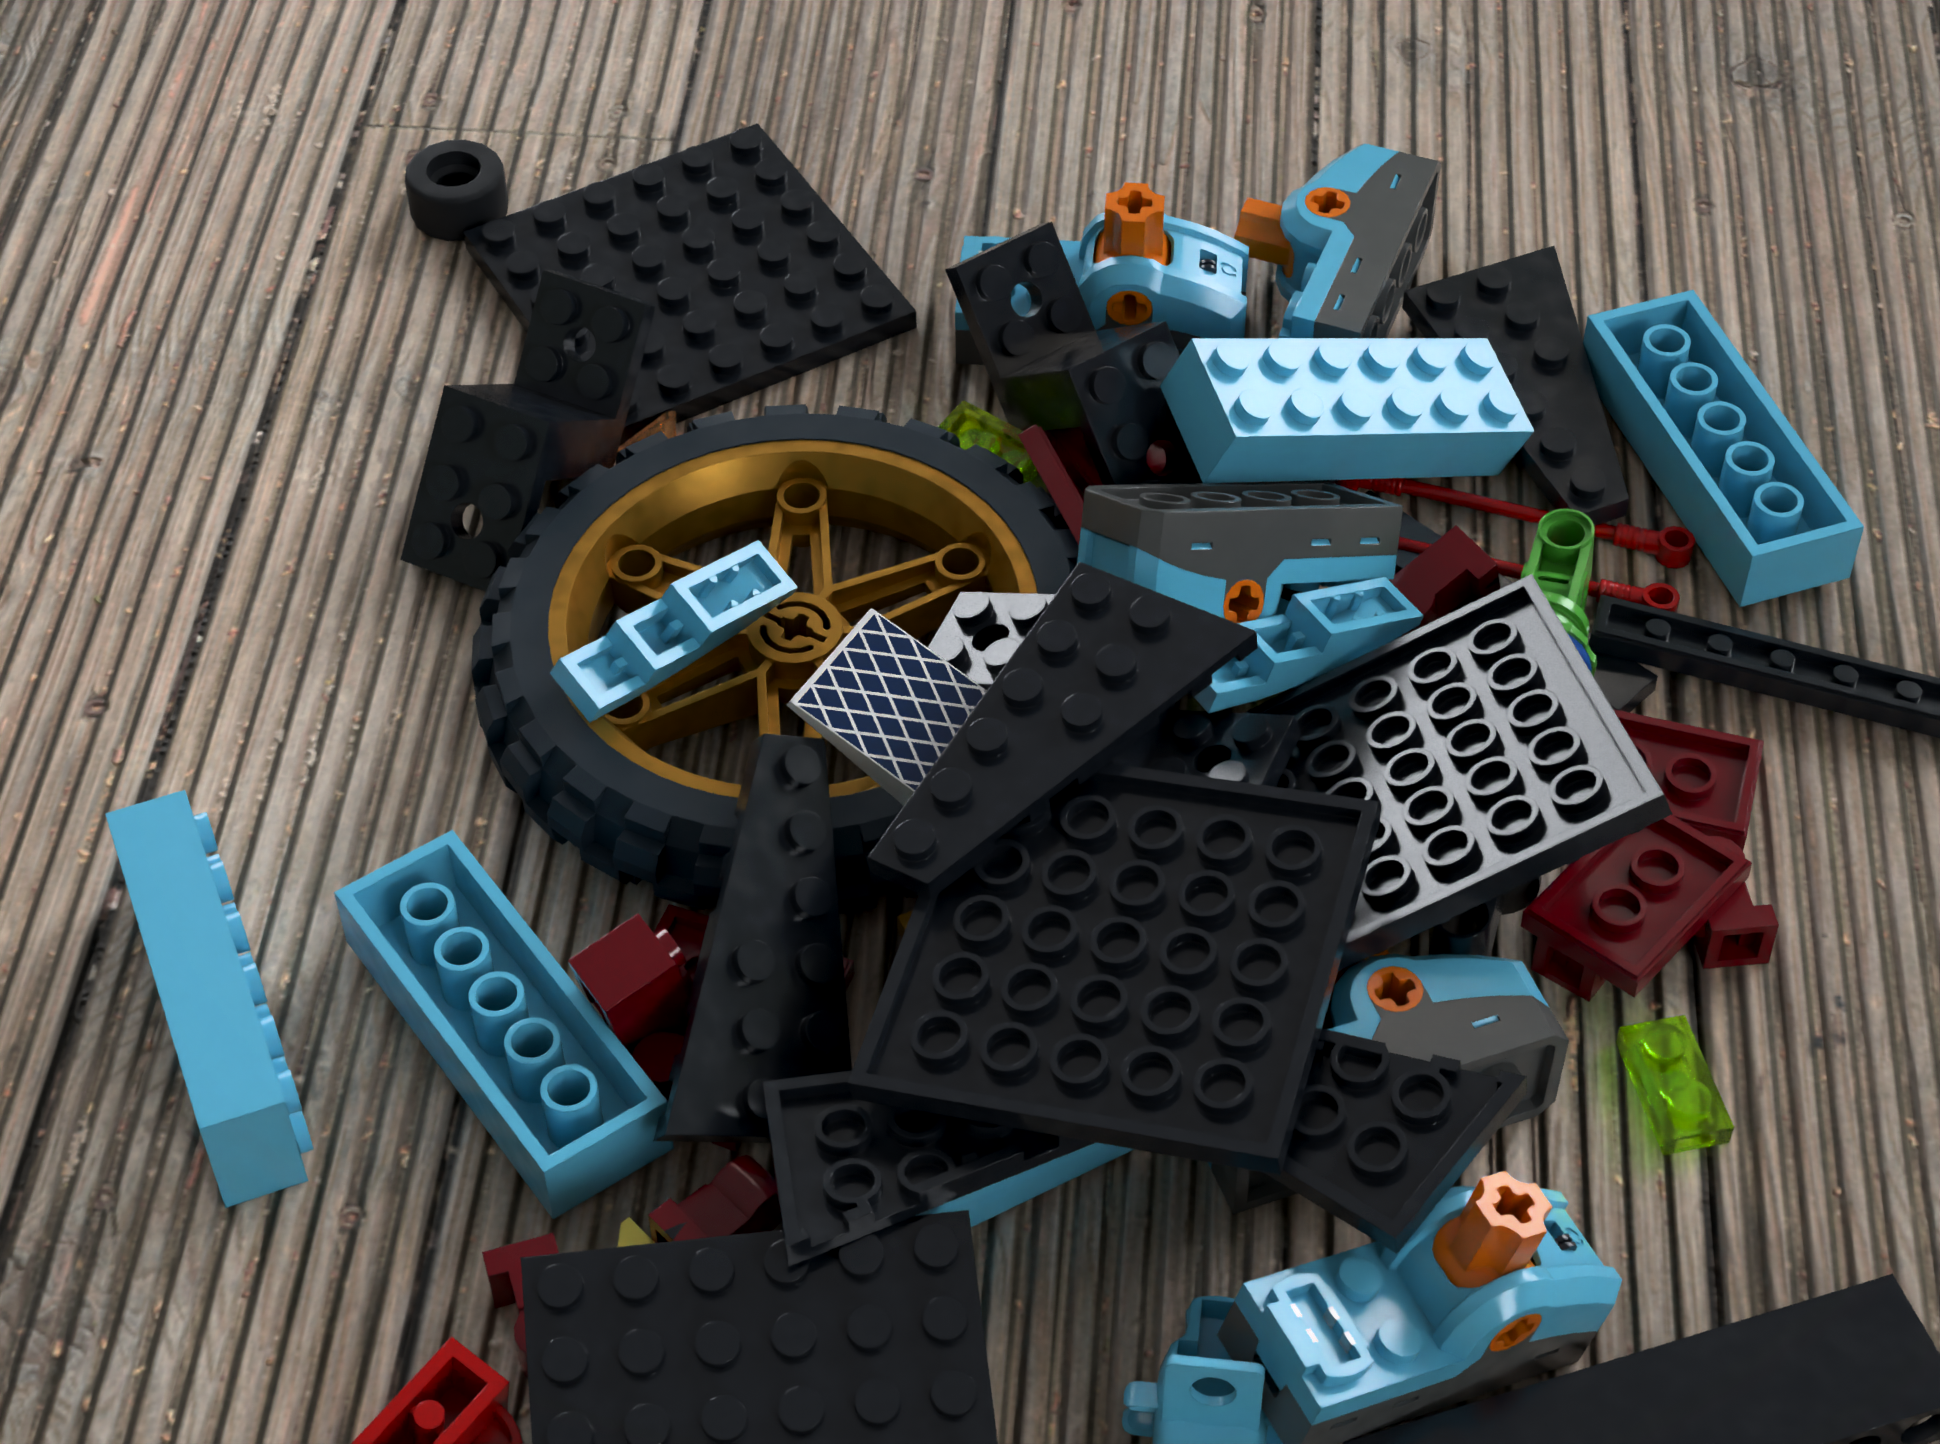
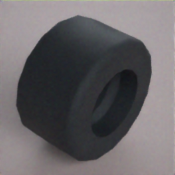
[405,140,508,241]

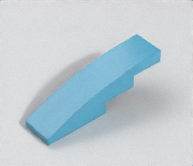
[550,540,798,723]
[1194,577,1424,713]

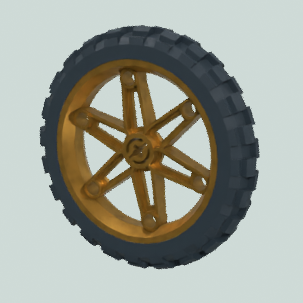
[471,404,1079,914]

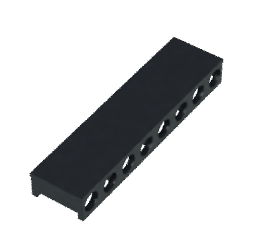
[1343,1274,1940,1444]

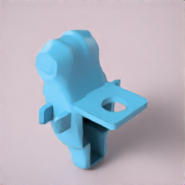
[1122,1296,1283,1444]

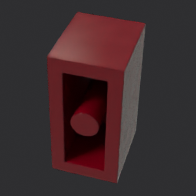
[568,913,693,1056]

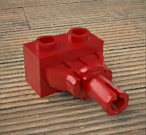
[351,1336,524,1444]

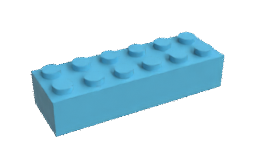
[1583,290,1864,607]
[1160,338,1534,483]
[105,790,314,1208]
[334,830,674,1219]

